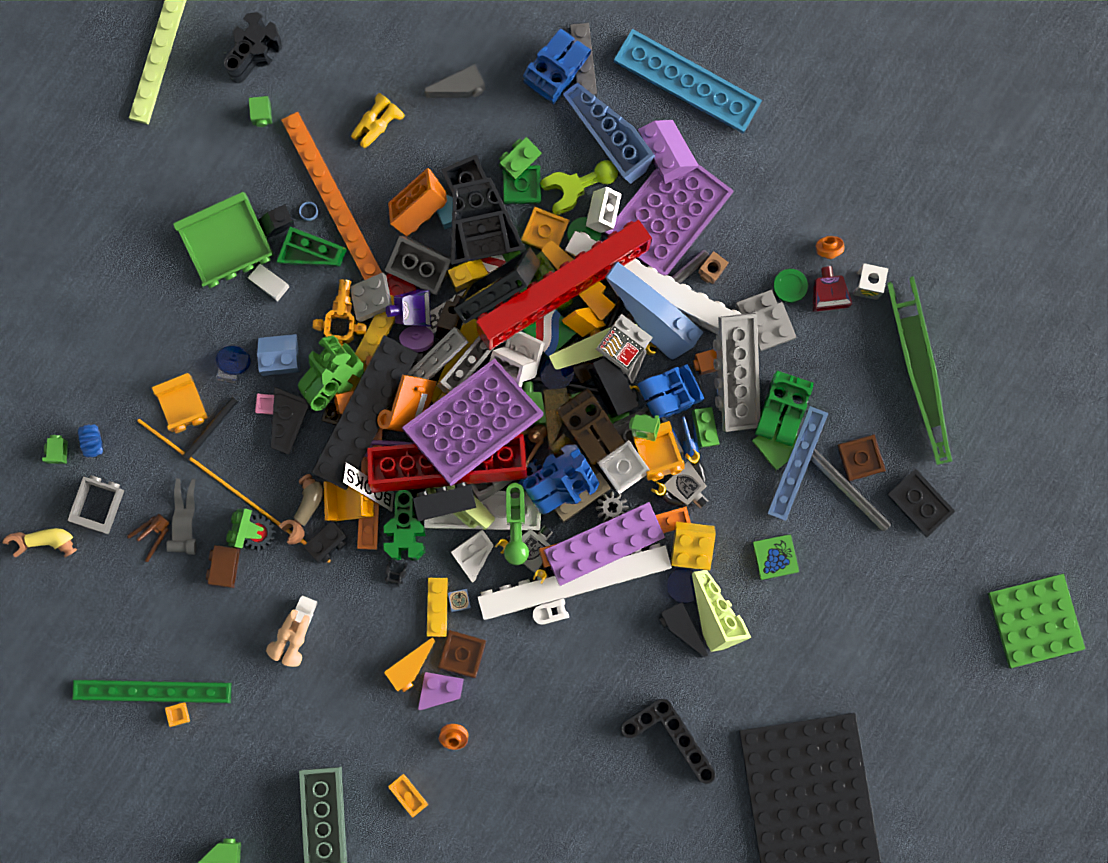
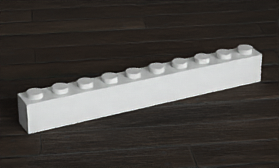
[565,231,741,335]
[478,543,672,620]

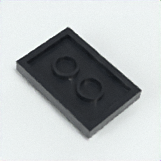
[887,469,955,537]

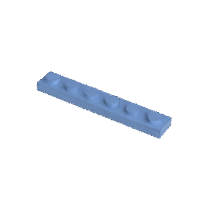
[768,406,828,521]

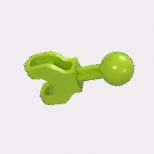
[540,160,618,215]

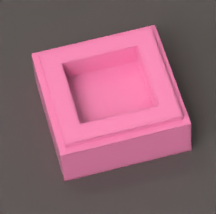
[255,394,274,415]

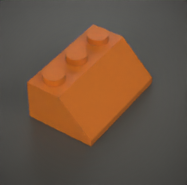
[388,168,447,237]

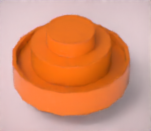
[816,236,844,259]
[439,724,468,750]

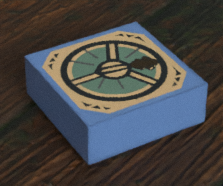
[448,589,471,612]

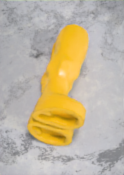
[351,93,405,148]

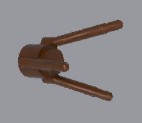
[127,514,170,562]

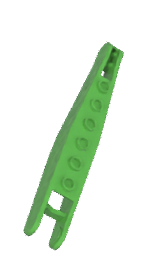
[887,276,952,465]

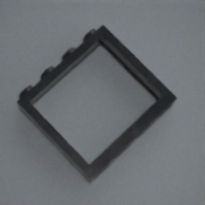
[454,248,541,324]

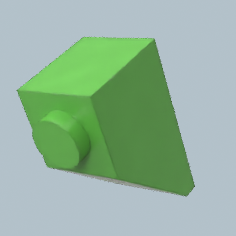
[198,838,241,863]

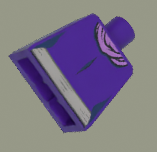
[386,289,431,327]

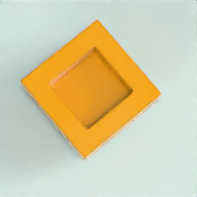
[165,703,190,727]

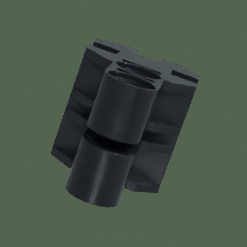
[224,12,282,83]

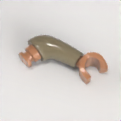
[279,474,324,545]

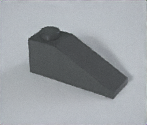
[424,64,485,98]

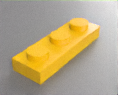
[427,578,448,637]

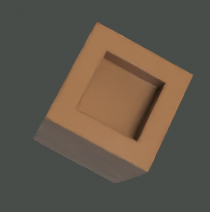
[698,251,729,284]

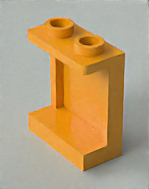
[633,421,685,481]

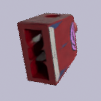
[813,266,852,312]

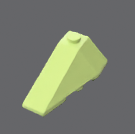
[692,570,751,652]

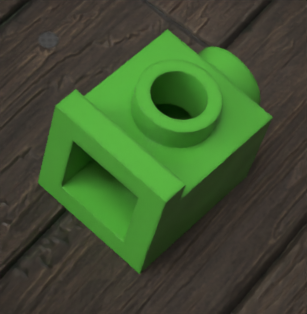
[629,414,660,441]
[42,435,68,464]

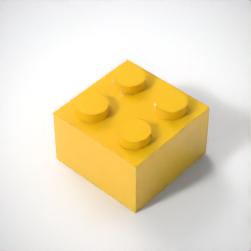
[671,522,716,570]

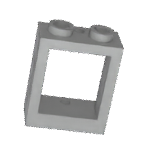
[67,475,124,534]

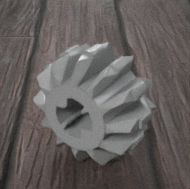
[596,492,629,522]

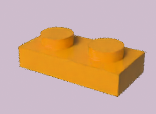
[388,774,428,818]

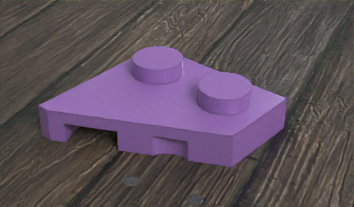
[418,672,464,710]

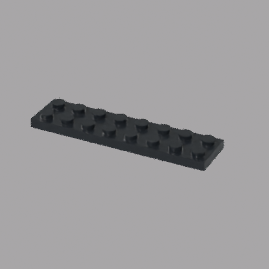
[311,335,418,490]

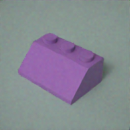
[638,120,699,184]

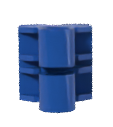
[523,29,592,104]
[637,364,705,418]
[522,445,599,514]

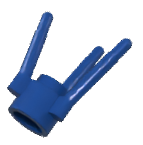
[672,417,699,456]

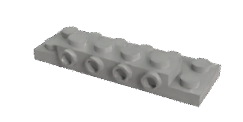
[713,313,760,432]

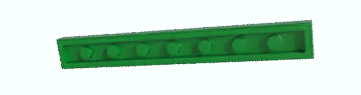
[72,680,232,703]

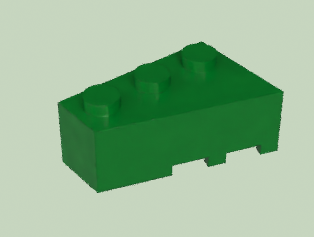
[277,227,347,267]

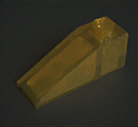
[544,388,571,450]

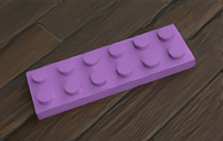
[543,502,665,586]

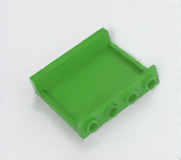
[173,192,274,288]

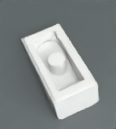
[248,264,289,302]

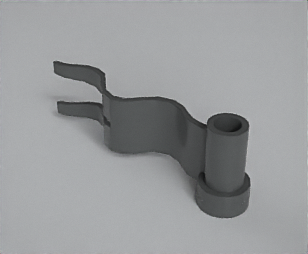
[167,478,197,555]

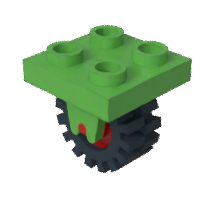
[226,508,275,550]

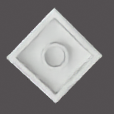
[597,440,650,494]

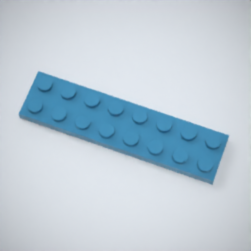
[614,29,762,133]

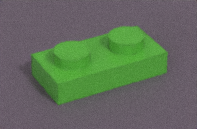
[692,407,719,448]

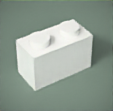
[586,187,621,233]

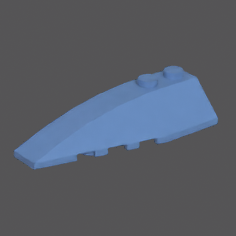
[563,82,655,184]
[605,261,703,360]

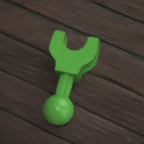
[504,483,529,565]

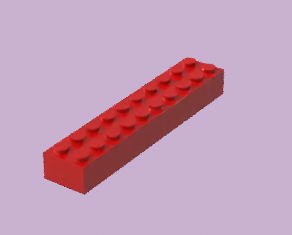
[476,219,652,351]

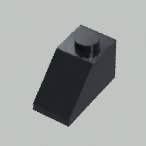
[258,204,296,239]

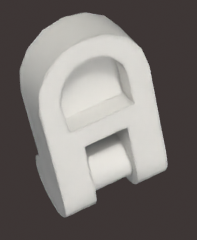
[533,599,569,625]

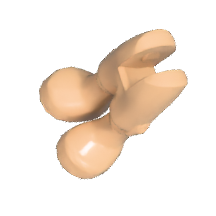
[266,609,309,667]

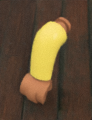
[2,528,77,558]

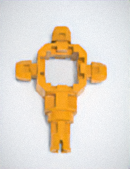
[313,279,367,345]

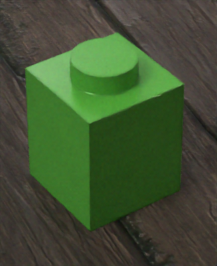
[249,96,272,127]

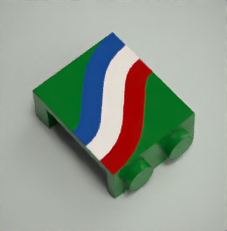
[523,309,576,360]

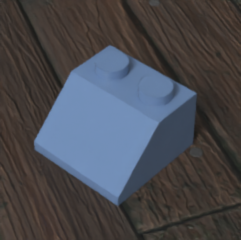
[257,334,300,376]

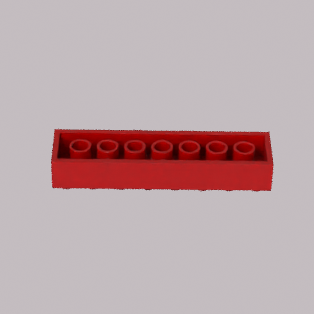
[367,434,527,493]

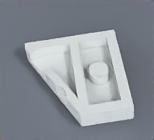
[451,530,494,583]

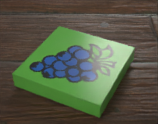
[752,534,799,580]

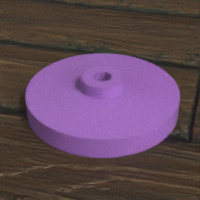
[400,326,434,352]

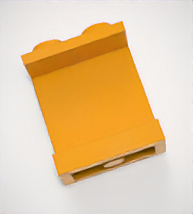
[152,373,208,433]
[323,482,374,521]

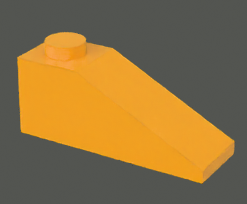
[384,638,435,692]

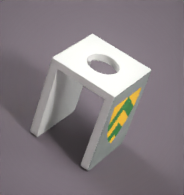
[853,264,888,300]

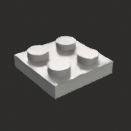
[350,273,392,322]

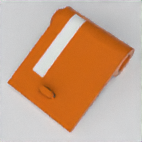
[377,374,437,432]

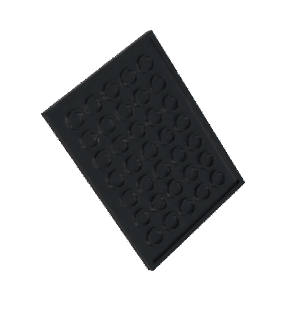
[739,713,881,863]

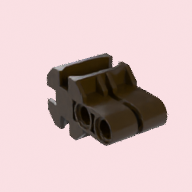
[555,388,625,465]

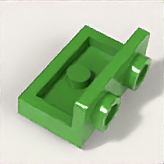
[498,137,542,180]

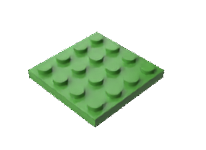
[988,574,1085,668]

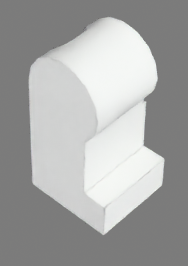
[295,596,317,626]

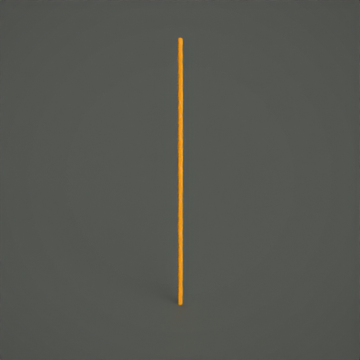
[137,419,331,563]

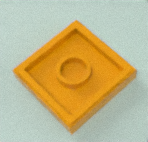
[521,206,569,250]

